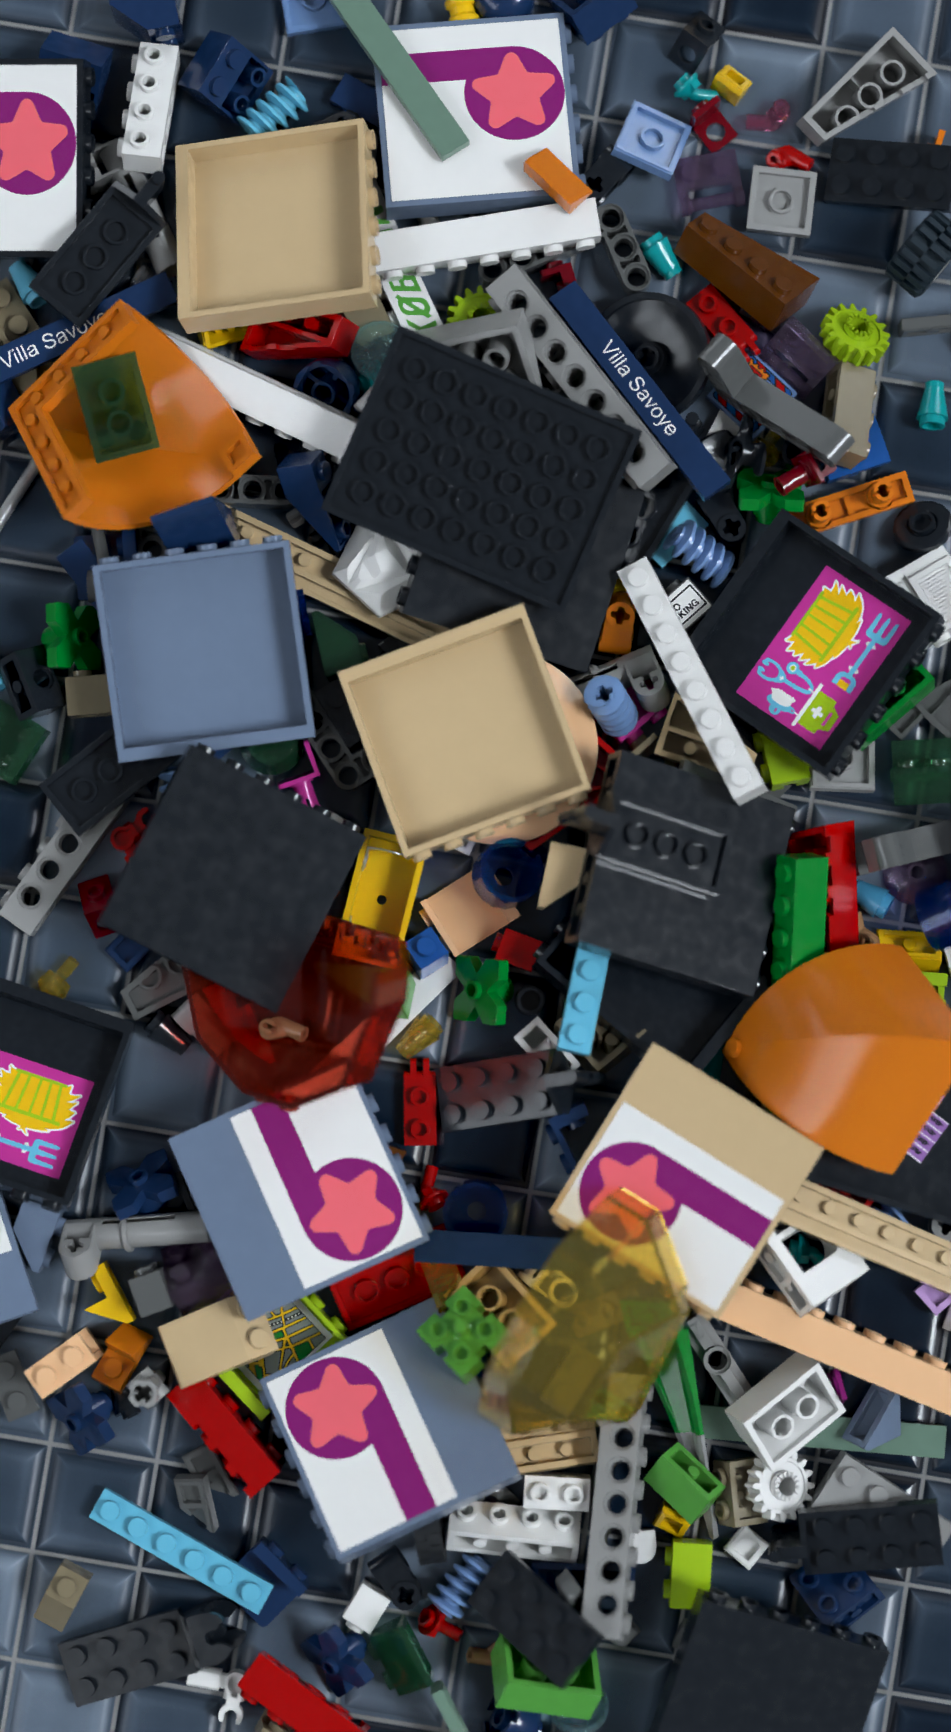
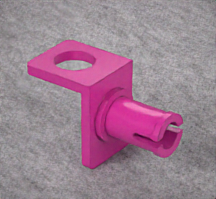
[277,738,321,808]

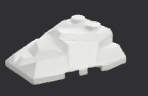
[332,525,418,618]

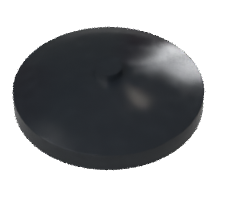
[599,292,710,414]

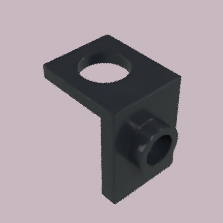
[668,11,726,75]

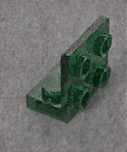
[0,699,51,786]

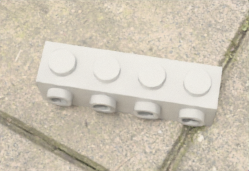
[117,42,180,174]
[446,1501,581,1563]

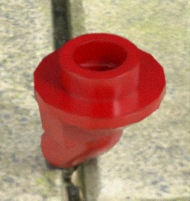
[419,1165,448,1213]
[418,1604,464,1642]

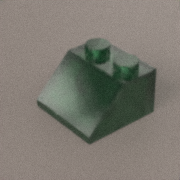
[311,611,369,682]
[367,1614,435,1696]

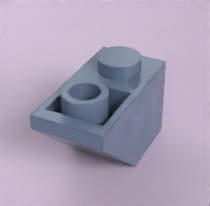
[13,1199,67,1273]

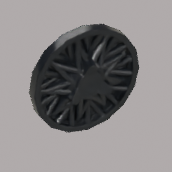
[893,501,951,553]

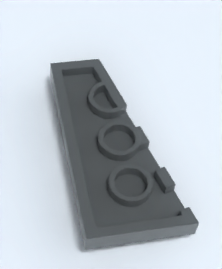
[120,956,212,1021]

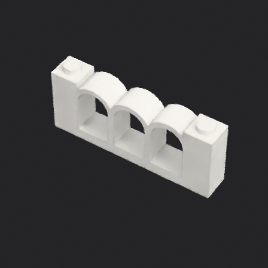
[758,1227,870,1318]

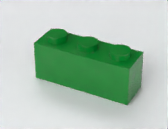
[860,664,935,752]

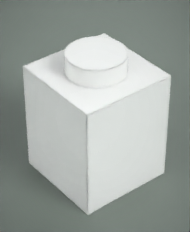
[342,1578,391,1634]

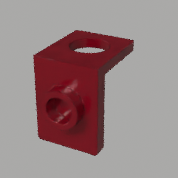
[689,95,738,155]
[77,874,115,939]

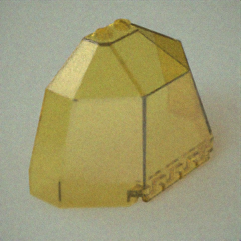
[477,1187,690,1435]

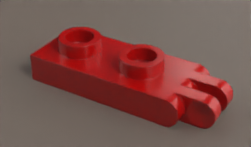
[686,283,761,363]
[404,1058,437,1146]

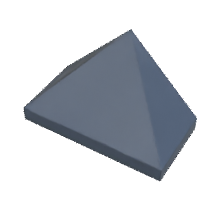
[842,1383,901,1451]

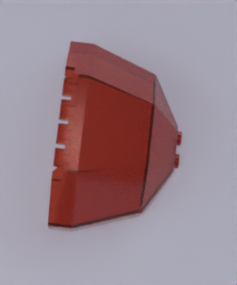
[182,915,409,1112]

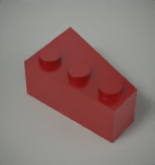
[239,314,359,360]

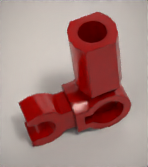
[110,807,150,862]

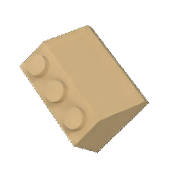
[536,841,586,910]

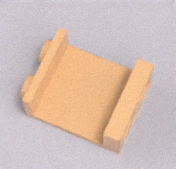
[419,861,521,957]
[24,1326,105,1399]

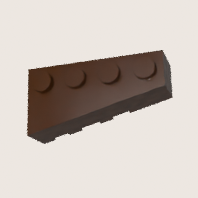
[673,212,820,331]

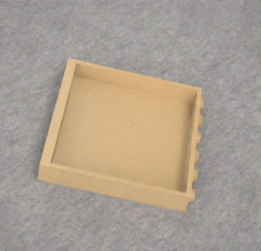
[175,118,382,334]
[337,603,593,863]

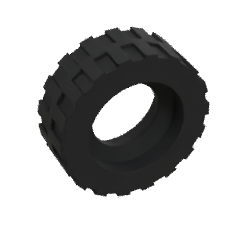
[413,1517,447,1566]

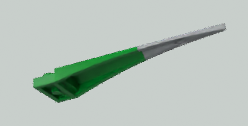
[621,1295,719,1540]

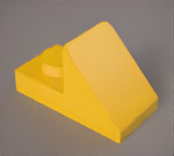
[84,1260,137,1324]

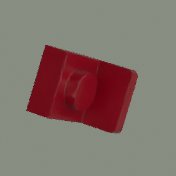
[539,260,576,292]

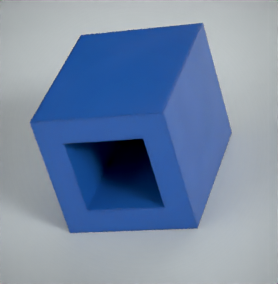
[403,926,449,980]

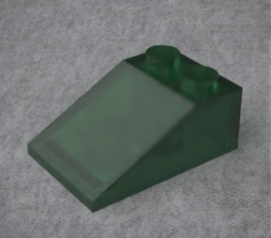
[71,351,160,464]

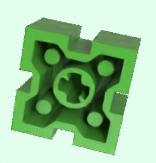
[416,1285,513,1385]

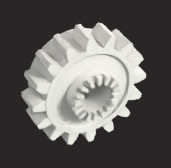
[745,1452,815,1522]

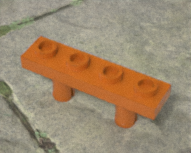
[789,470,915,533]

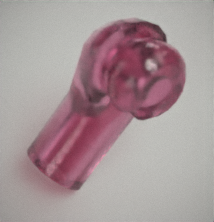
[746,99,791,132]

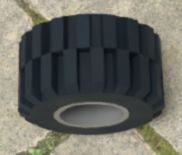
[885,210,951,298]

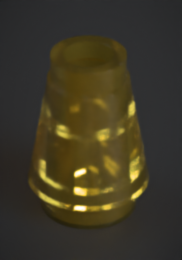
[395,1012,444,1060]

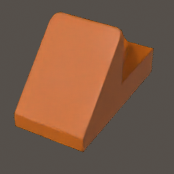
[91,1323,153,1394]

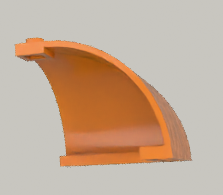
[8,299,261,530]
[722,943,951,1175]

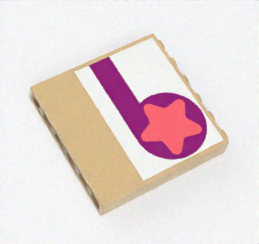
[549,1042,824,1320]

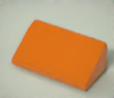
[523,148,593,214]

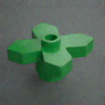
[736,468,805,525]
[41,602,102,672]
[453,955,514,1025]

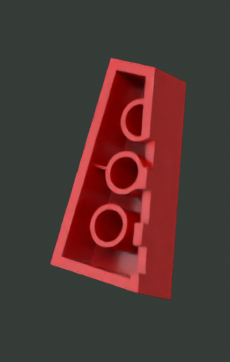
[166,1377,284,1499]
[237,1650,371,1732]

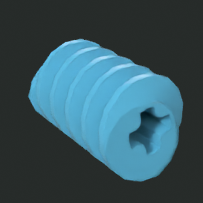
[237,76,309,135]

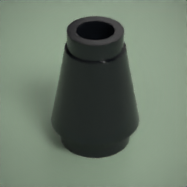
[143,1009,193,1056]

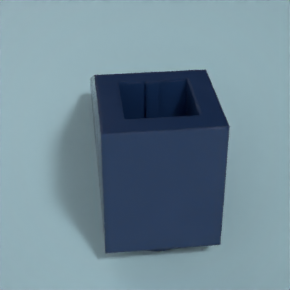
[276,450,351,552]

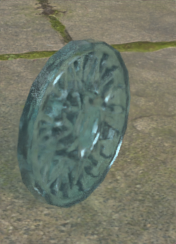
[351,321,398,381]

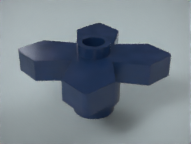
[105,1148,179,1220]
[46,1381,116,1456]
[299,1624,374,1697]

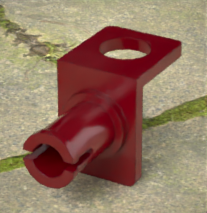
[773,451,837,496]

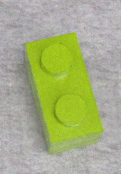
[662,1537,713,1610]

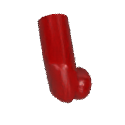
[765,145,815,171]

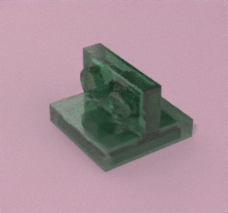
[890,737,951,806]

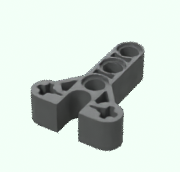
[855,820,951,877]

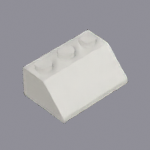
[724,1352,846,1472]

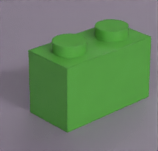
[644,1441,726,1525]

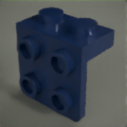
[237,1536,310,1627]

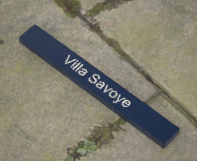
[0,271,178,385]
[549,280,731,502]

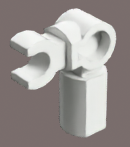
[186,1667,246,1725]

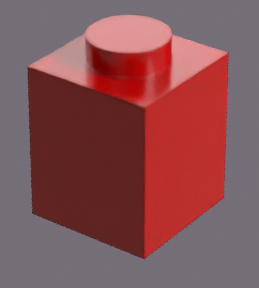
[491,928,543,972]

